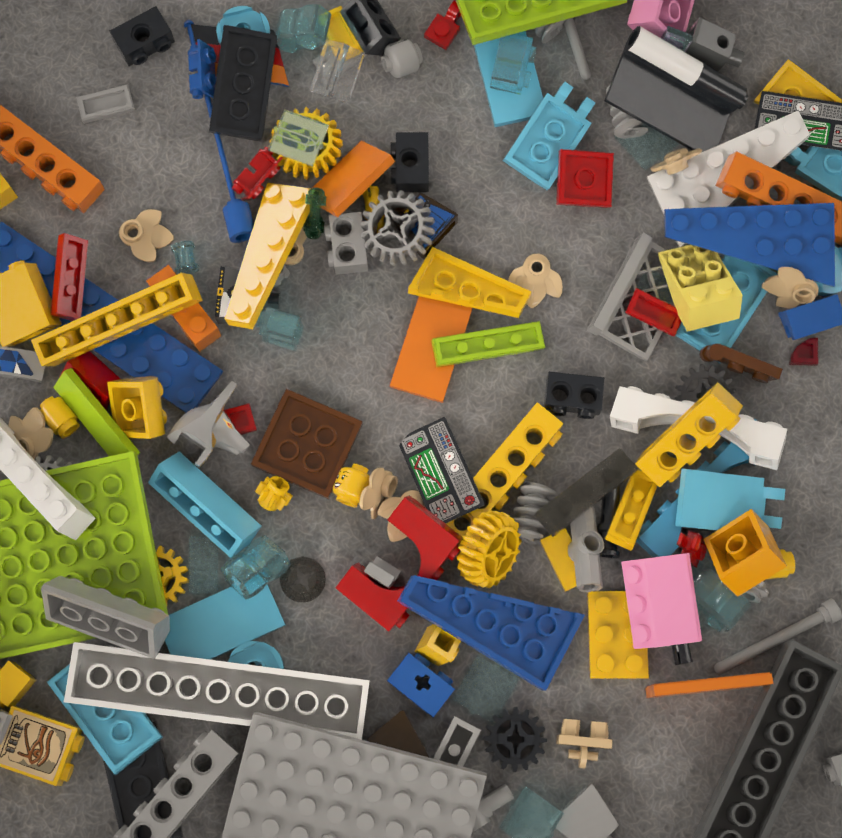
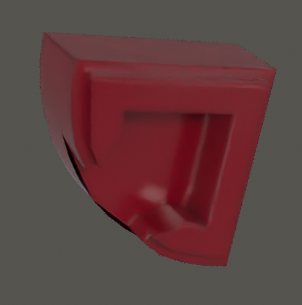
[789,338,818,366]

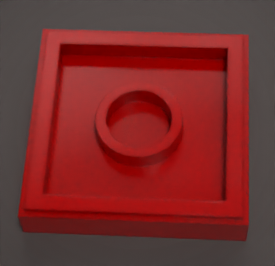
[556,149,614,208]

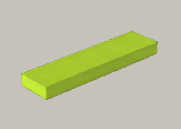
[431,321,545,367]
[53,368,140,456]

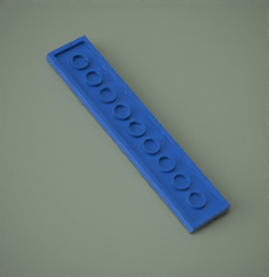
[0,222,223,413]

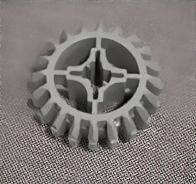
[360,190,435,266]

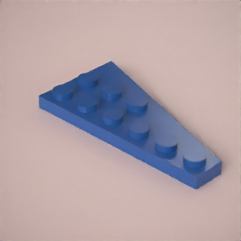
[664,203,835,287]
[397,575,585,691]

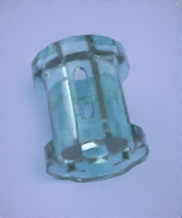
[171,241,199,275]

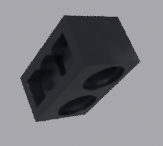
[340,0,401,56]
[544,371,605,419]

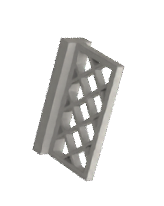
[586,232,675,361]

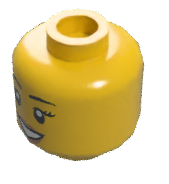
[333,464,370,508]

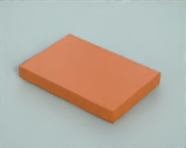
[311,140,395,217]

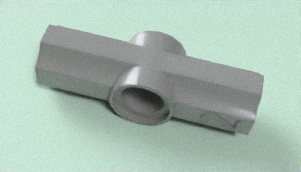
[567,503,604,592]

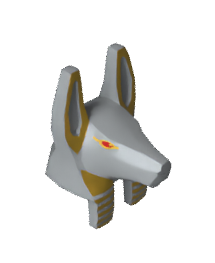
[167,381,250,468]

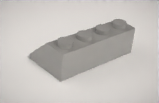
[41,576,170,659]

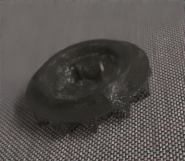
[280,556,326,603]

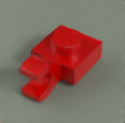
[424,0,461,50]
[677,531,707,568]

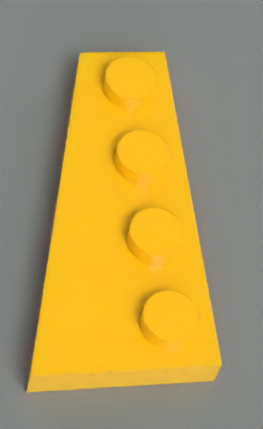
[754,59,842,104]
[408,247,531,318]

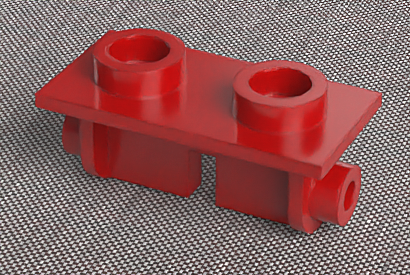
[232,147,283,201]

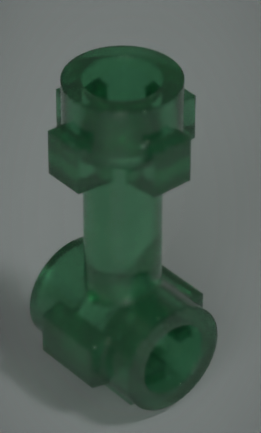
[303,188,327,239]

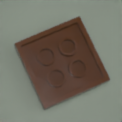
[251,389,363,500]

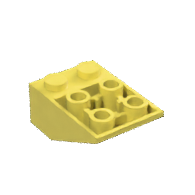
[658,245,743,332]

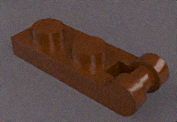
[699,343,783,384]

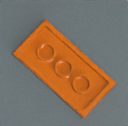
[390,296,473,403]
[645,672,773,698]

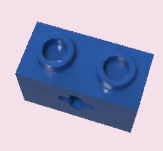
[387,653,455,718]

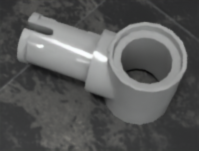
[472,784,514,832]

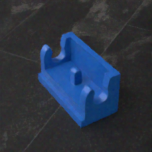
[778,294,842,340]

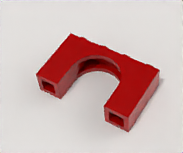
[335,495,463,631]

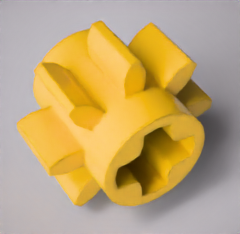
[255,476,293,511]

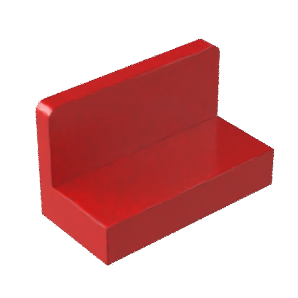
[59,351,121,410]

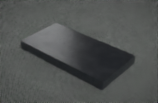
[208,25,277,142]
[103,721,183,838]

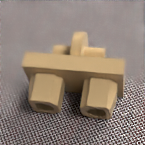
[556,719,612,769]

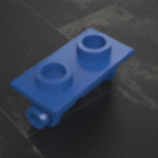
[188,39,216,99]

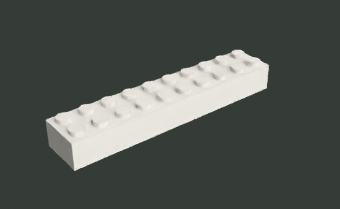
[64,642,370,740]

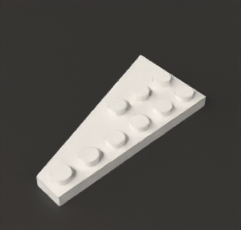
[647,111,810,247]

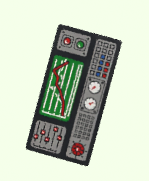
[754,91,842,151]
[399,417,484,524]

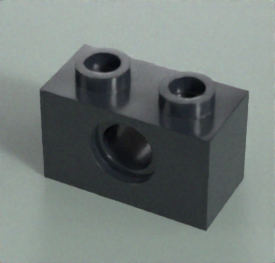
[109,6,175,67]
[391,132,429,192]

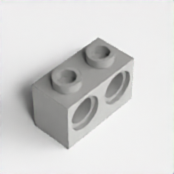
[324,212,368,275]

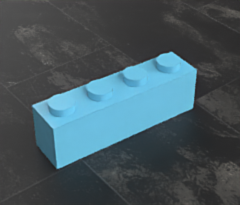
[148,452,262,558]

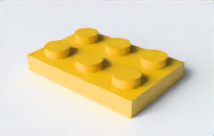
[587,591,649,679]

